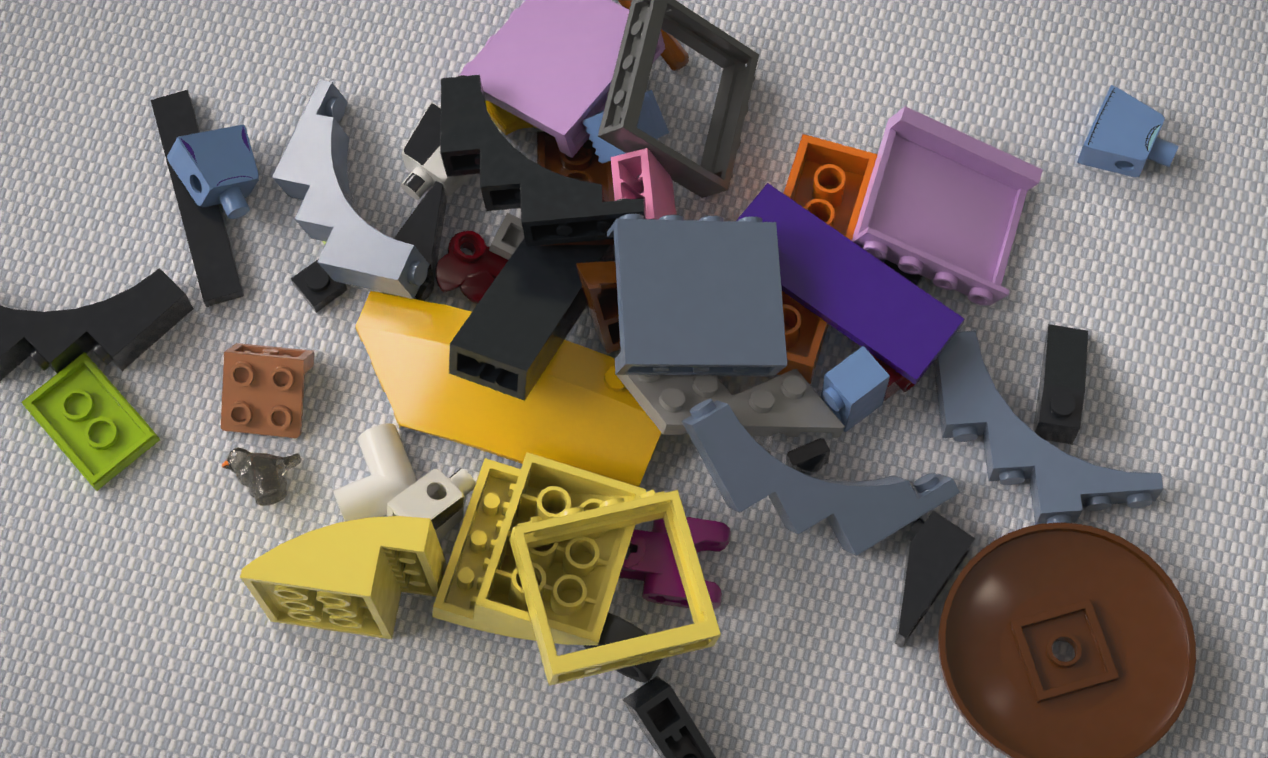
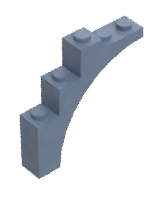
[933,331,1164,525]

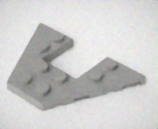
[617,369,845,438]

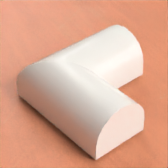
[333,423,417,521]

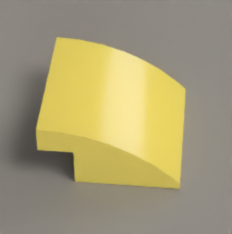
[432,452,646,645]
[240,516,447,640]

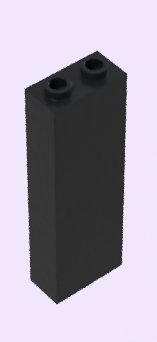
[449,238,615,401]

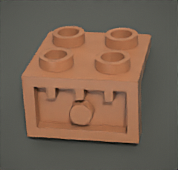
[221,343,314,438]

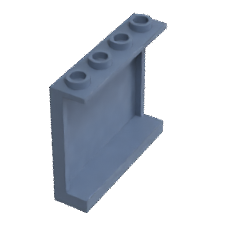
[607,214,787,376]

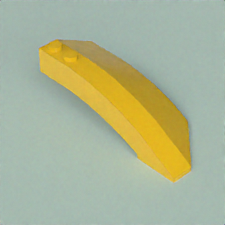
[355,291,661,487]

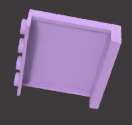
[459,0,665,158]
[852,106,1043,305]

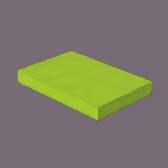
[21,352,160,491]

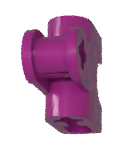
[619,517,731,610]

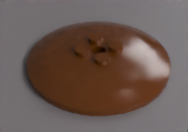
[938,522,1196,758]

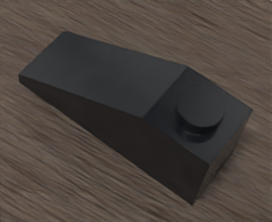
[382,181,447,301]
[1033,324,1088,445]
[895,510,975,648]
[623,676,716,758]

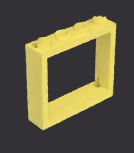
[509,489,721,686]

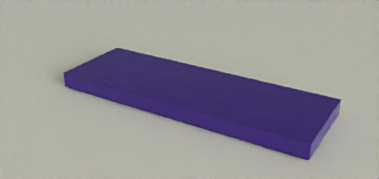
[736,183,965,385]

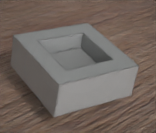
[489,213,524,260]

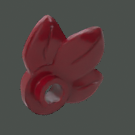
[436,231,508,304]

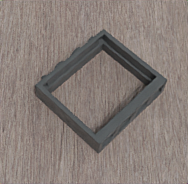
[598,0,759,198]

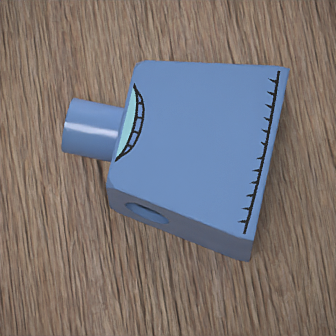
[1077,85,1179,177]

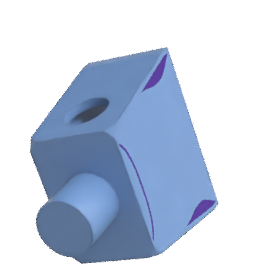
[167,124,259,219]

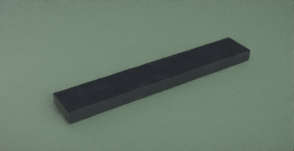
[151,90,244,307]

